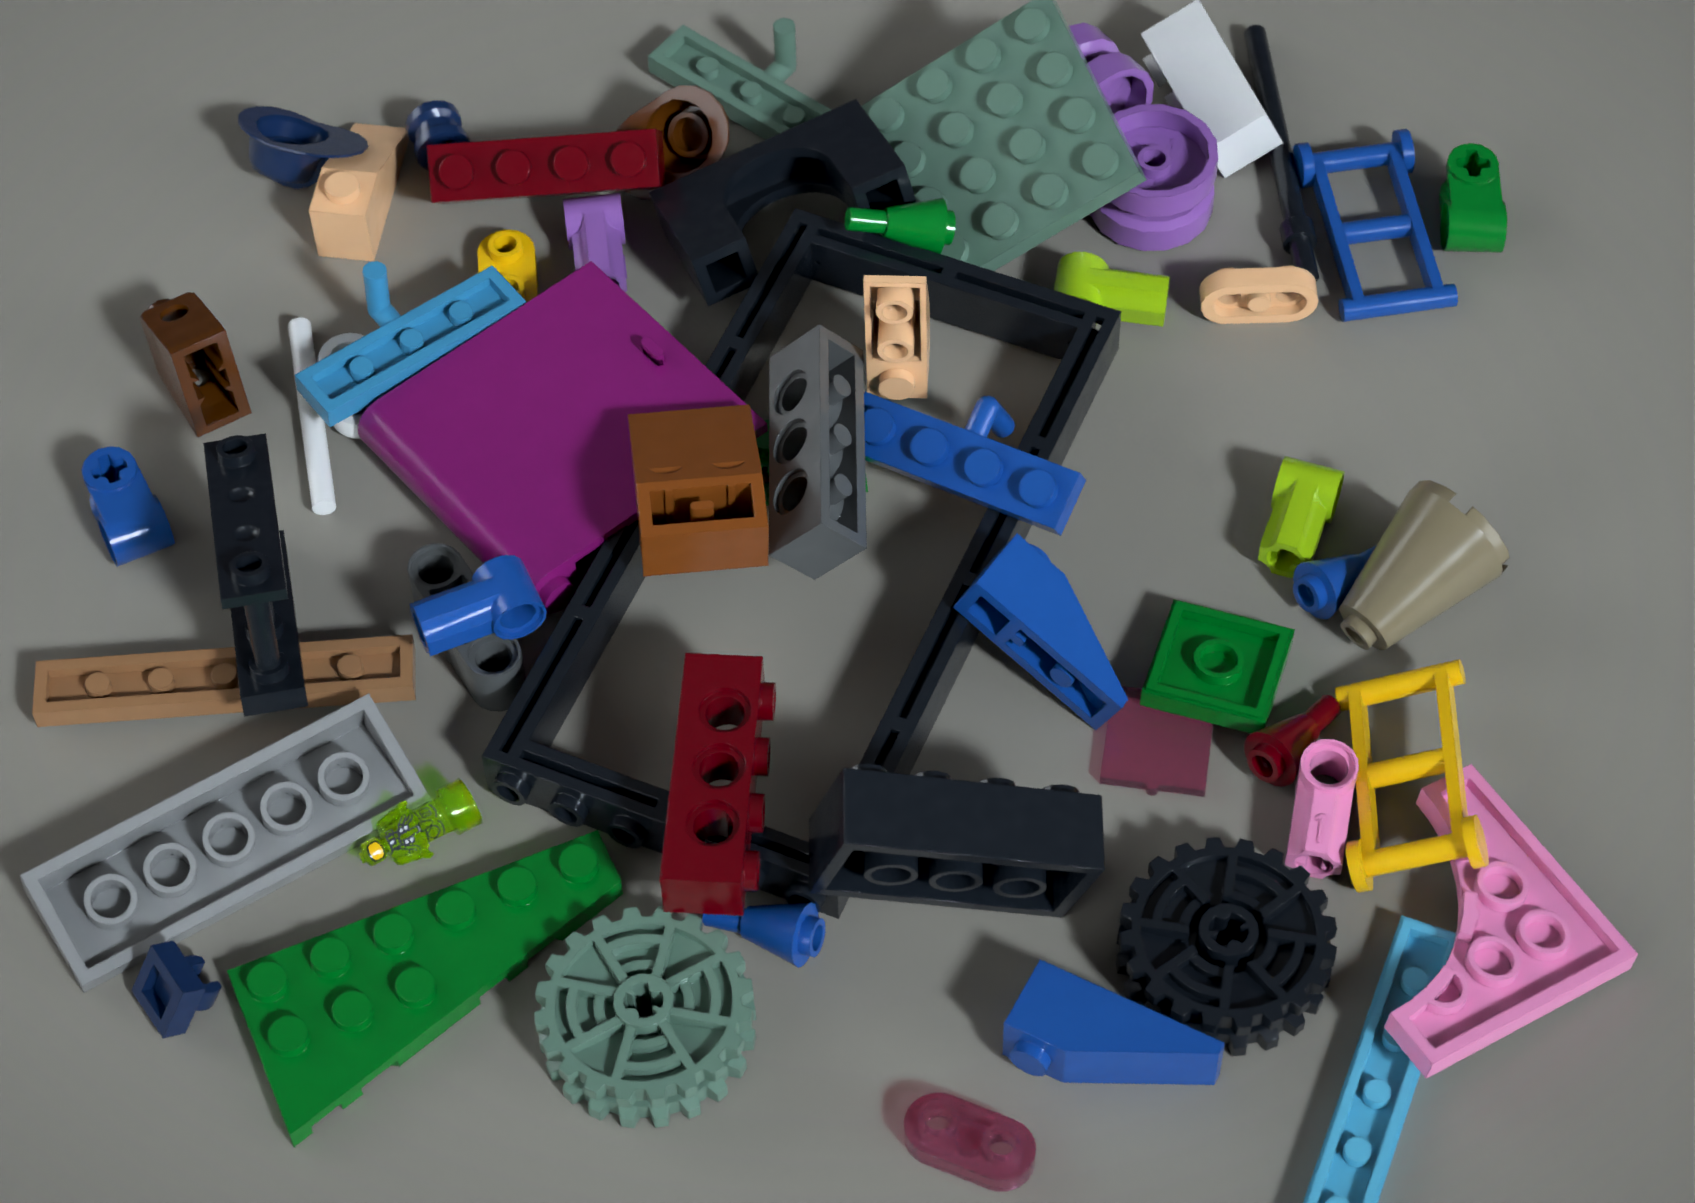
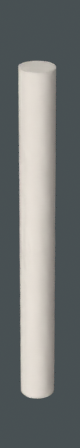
[288,317,336,515]

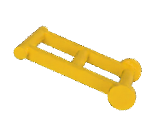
[1335,659,1489,893]

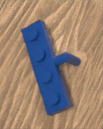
[864,392,1086,536]

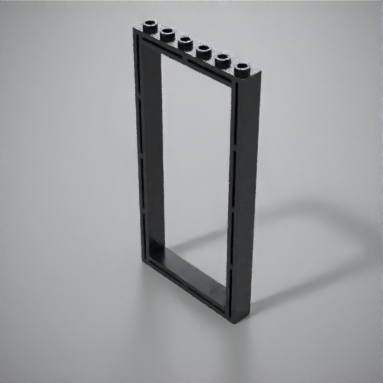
[482,208,1121,919]

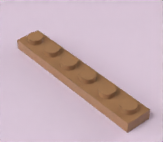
[32,634,416,727]

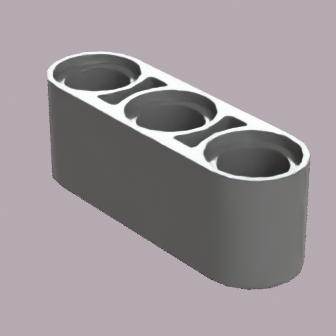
[407,543,526,712]

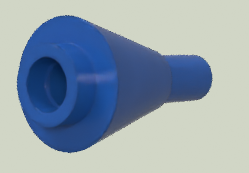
[1293,545,1376,619]
[702,903,826,968]

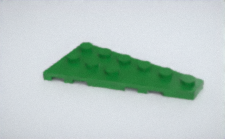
[227,830,623,1147]

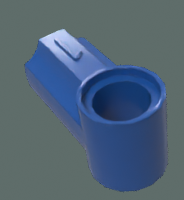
[409,555,547,657]

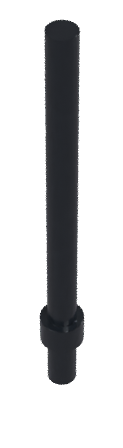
[1244,25,1319,282]

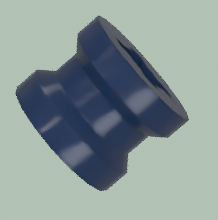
[405,100,470,171]

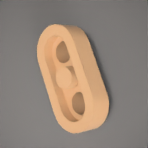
[1199,265,1318,324]

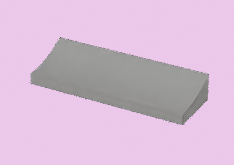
[20,693,432,993]

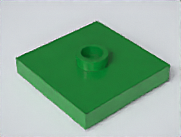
[1140,599,1295,734]

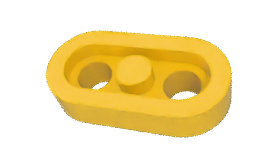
[477,229,539,303]

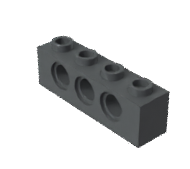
[769,324,867,580]

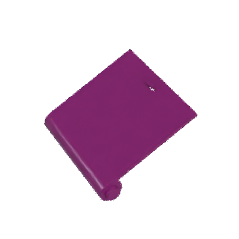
[358,261,768,613]

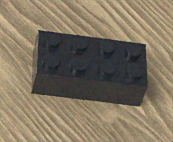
[809,764,1105,918]

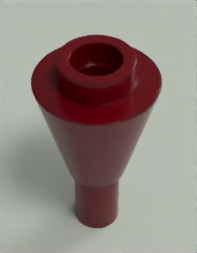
[1244,695,1341,787]

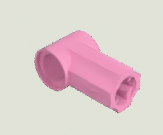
[1285,739,1359,879]

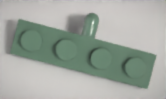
[648,18,831,140]

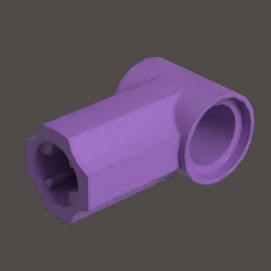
[563,193,627,291]

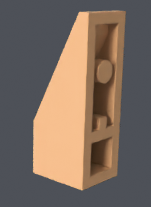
[309,123,409,261]

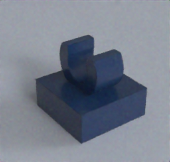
[131,940,222,1039]

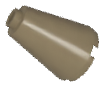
[1339,480,1509,650]

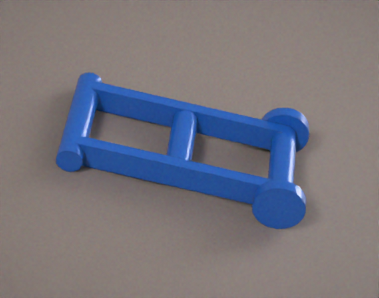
[1293,129,1458,322]

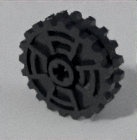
[1116,837,1337,1056]

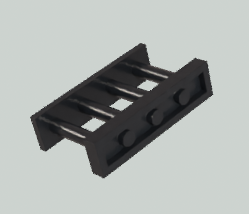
[203,433,308,717]

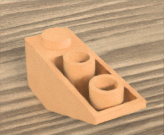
[863,275,930,400]

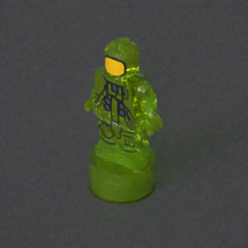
[358,778,483,867]

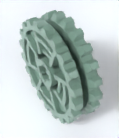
[534,906,756,1128]

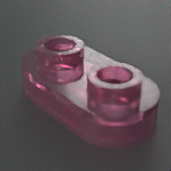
[904,1093,1036,1192]

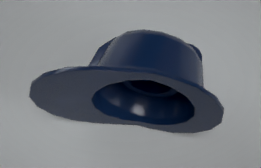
[238,106,368,189]

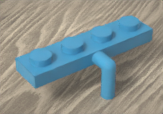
[295,261,526,427]

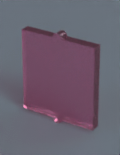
[1100,686,1213,797]

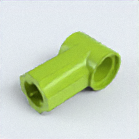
[1053,252,1170,327]
[1258,456,1345,578]

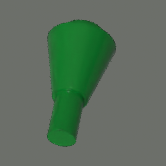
[845,198,956,254]

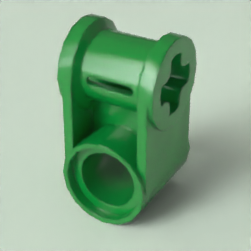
[1438,143,1507,253]

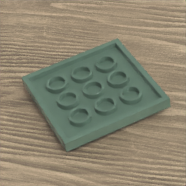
[861,0,1147,271]

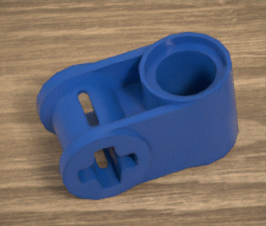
[82,446,175,567]

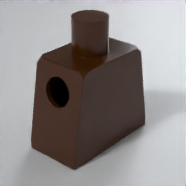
[140,292,252,437]

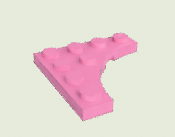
[1384,764,1638,1079]

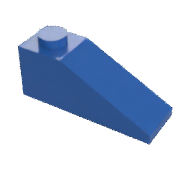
[953,533,1129,730]
[1002,959,1225,1085]

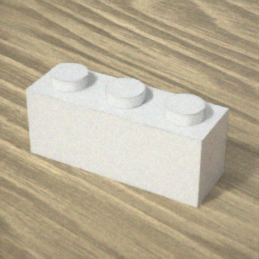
[1141,0,1283,178]

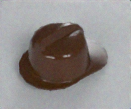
[616,85,729,200]

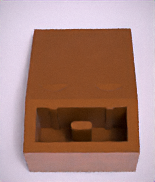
[628,404,769,577]

